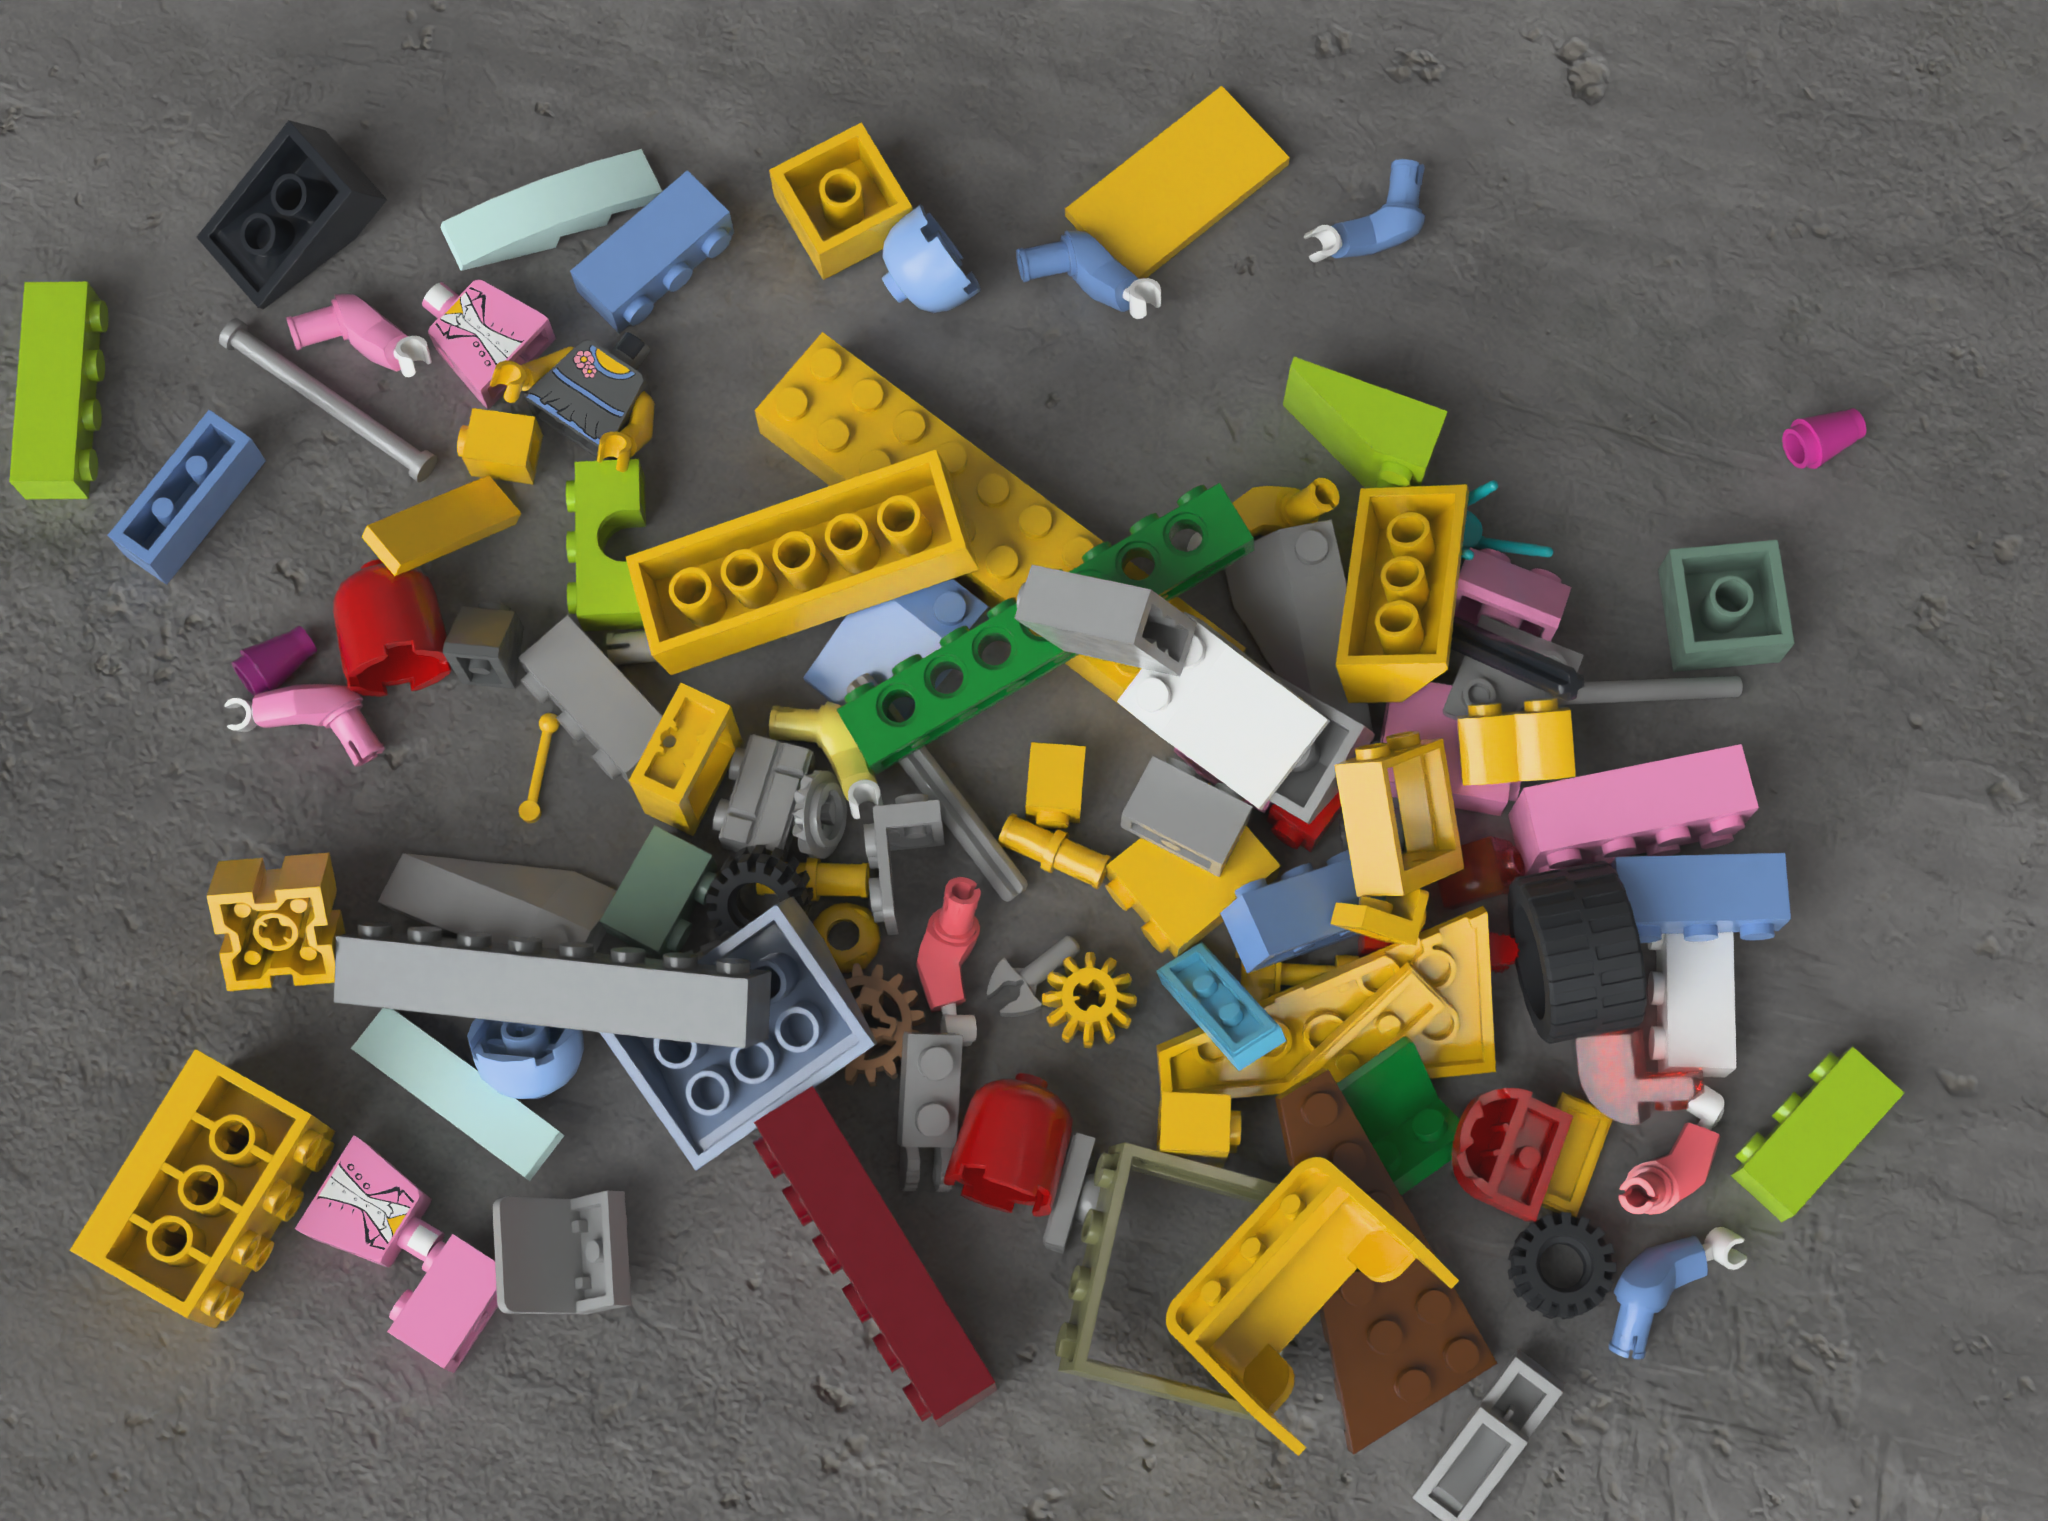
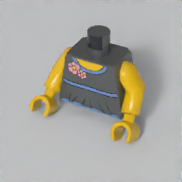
[489,332,655,472]

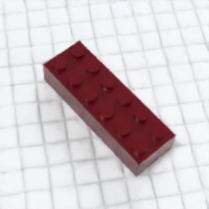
[752,1086,997,1427]

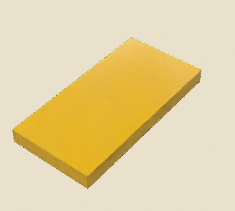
[1065,86,1290,279]

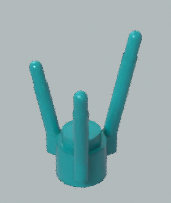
[1461,480,1554,560]

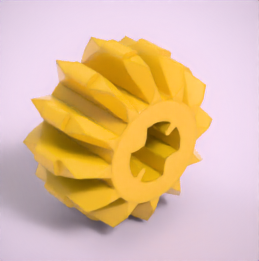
[1042,952,1137,1048]

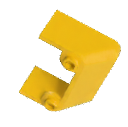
[1166,1157,1459,1456]

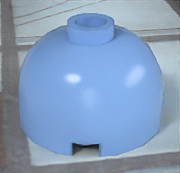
[882,204,981,313]
[467,1018,584,1099]

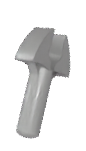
[987,935,1080,1017]

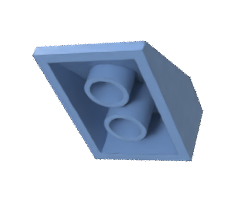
[803,579,989,721]

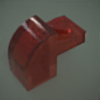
[1575,1028,1705,1125]

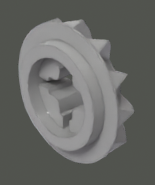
[791,770,847,859]

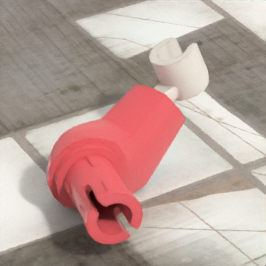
[916,877,981,1046]
[1619,1085,1724,1215]

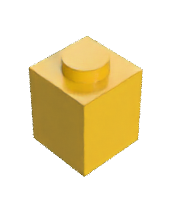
[457,408,543,485]
[1025,742,1086,829]

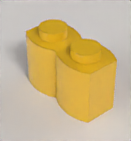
[1457,698,1576,786]

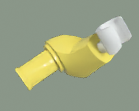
[769,701,883,819]

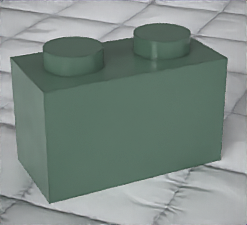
[600,825,718,960]

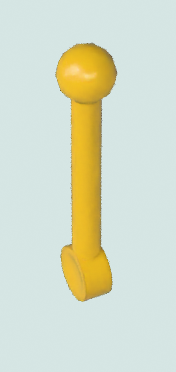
[518,713,560,823]

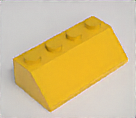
[1336,484,1469,703]

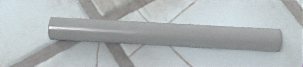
[1545,676,1743,705]

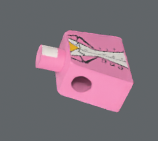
[422,279,556,410]
[295,1135,444,1268]

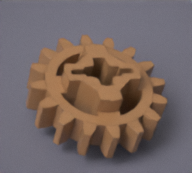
[833,963,925,1087]

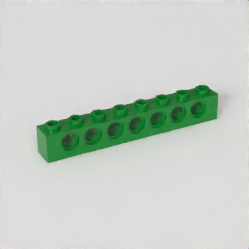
[837,483,1255,775]

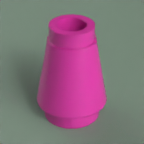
[1782,408,1866,469]

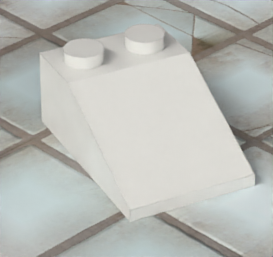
[1117,612,1330,810]

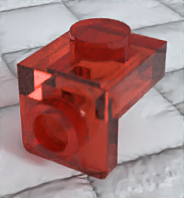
[1438,836,1525,910]

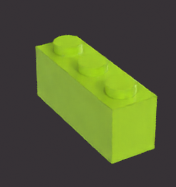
[1731,1046,1905,1222]

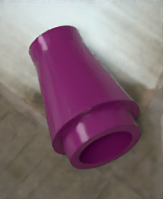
[232,625,317,696]

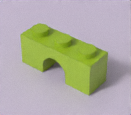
[566,459,646,631]

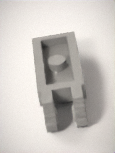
[897,1032,963,1192]

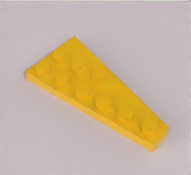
[1156,906,1496,1099]

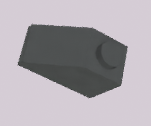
[443,602,524,689]

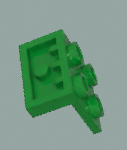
[1337,1036,1460,1195]

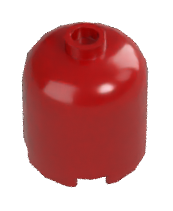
[333,559,451,697]
[943,1073,1073,1217]

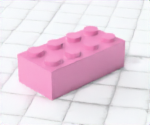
[1508,744,1759,876]

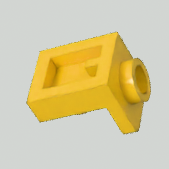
[1330,889,1429,946]

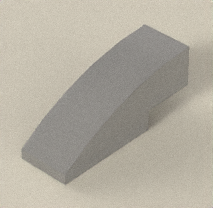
[1412,1349,1565,1521]

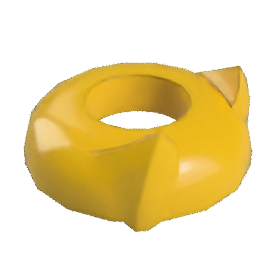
[813,902,881,973]

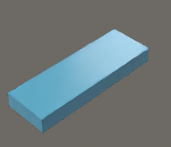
[1156,942,1286,1071]

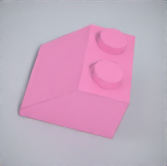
[1454,547,1572,642]

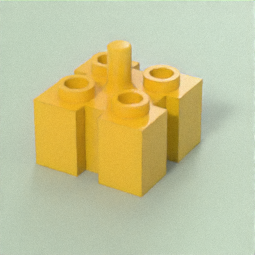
[207,852,345,991]

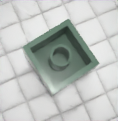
[1658,540,1795,672]

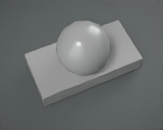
[1043,1133,1124,1254]

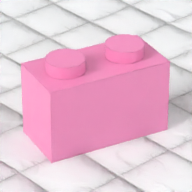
[387,1234,498,1373]

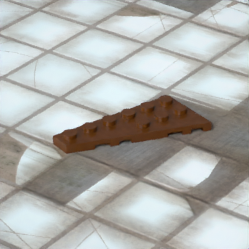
[1275,1068,1498,1455]

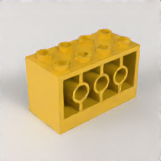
[69,1049,336,1329]

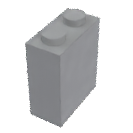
[1014,565,1197,677]

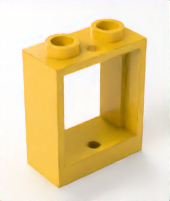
[629,683,743,836]
[1334,731,1464,897]

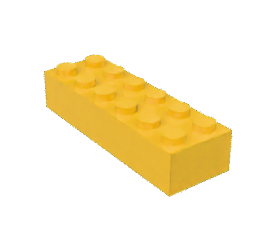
[626,449,979,675]

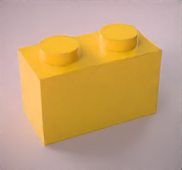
[1157,1092,1241,1168]

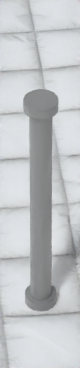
[219,318,437,482]

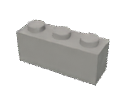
[518,615,676,785]

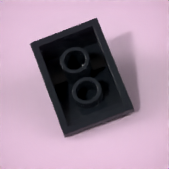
[197,120,387,309]

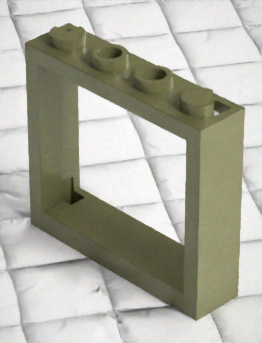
[1055,1142,1285,1421]

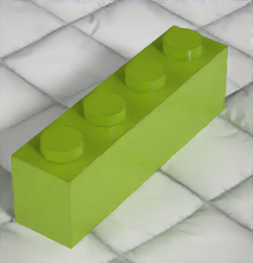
[9,281,109,499]

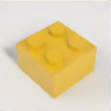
[769,122,913,280]

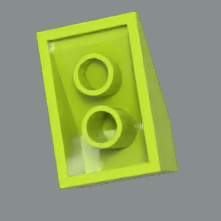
[1283,357,1448,488]

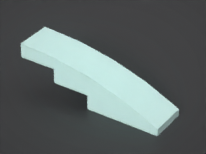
[440,149,662,271]
[351,1008,565,1181]

